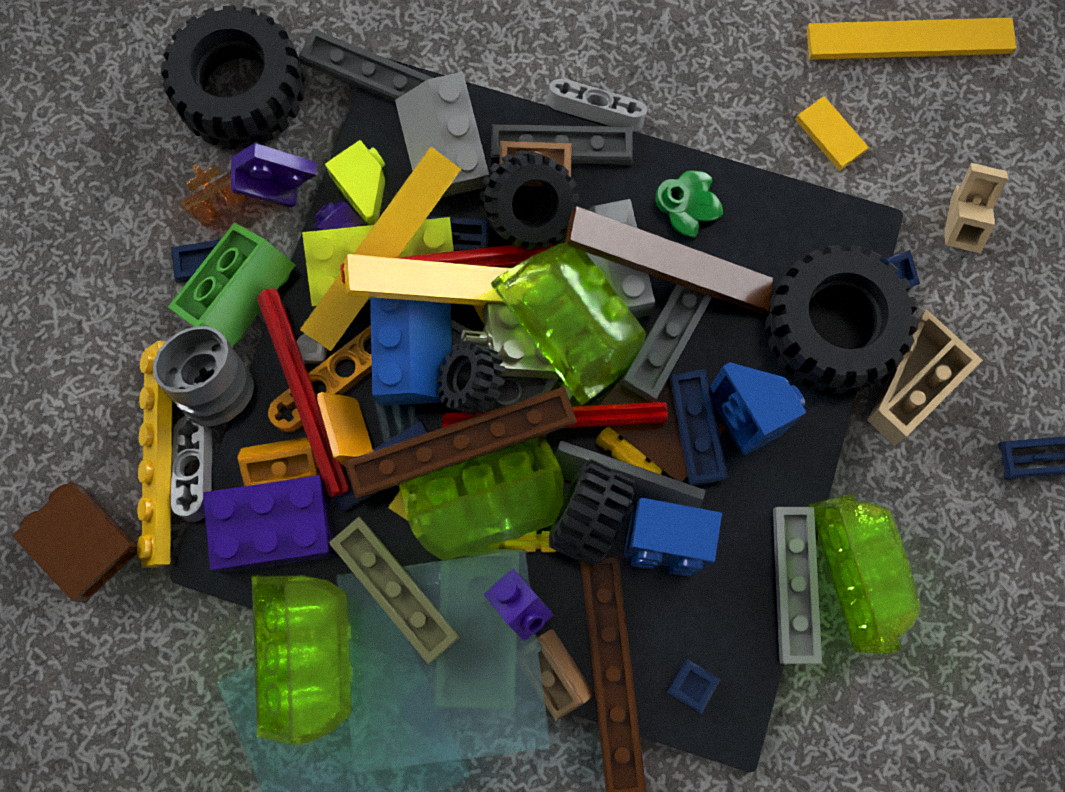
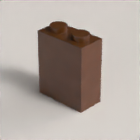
[12,481,137,603]

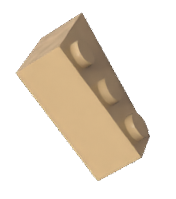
[867,309,983,446]

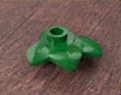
[656,170,723,238]

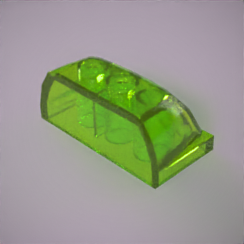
[490,243,646,406]
[399,435,564,561]
[809,493,921,654]
[252,575,353,745]

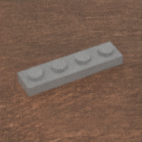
[773,507,822,664]

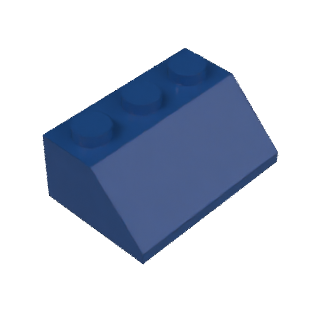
[370,297,453,406]
[710,362,806,457]

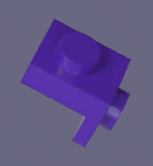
[312,201,367,231]
[483,568,553,640]

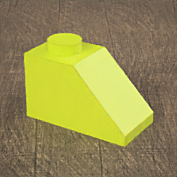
[325,140,385,225]

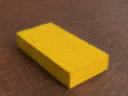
[795,96,869,171]

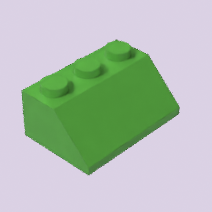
[168,222,296,347]

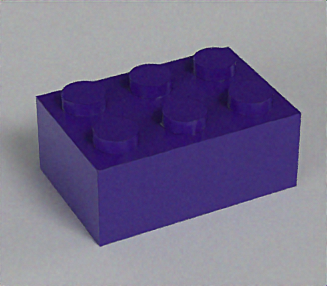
[203,475,335,574]

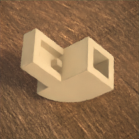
[944,163,1008,254]

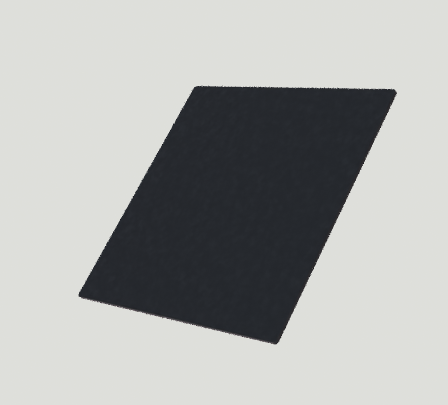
[170,58,903,772]

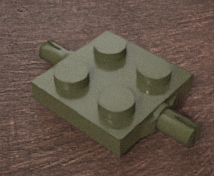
[461,302,585,379]

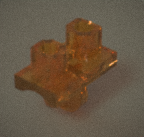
[180,163,248,227]

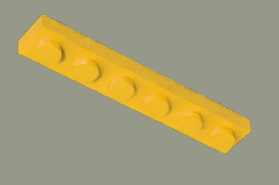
[137,341,172,568]

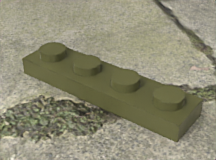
[329,517,461,664]

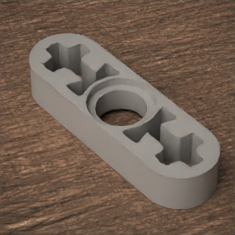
[547,79,647,131]
[171,416,212,522]

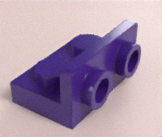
[231,143,317,207]

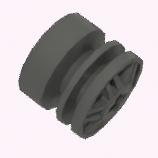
[153,326,254,426]

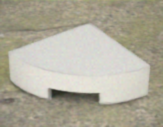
[296,333,327,364]

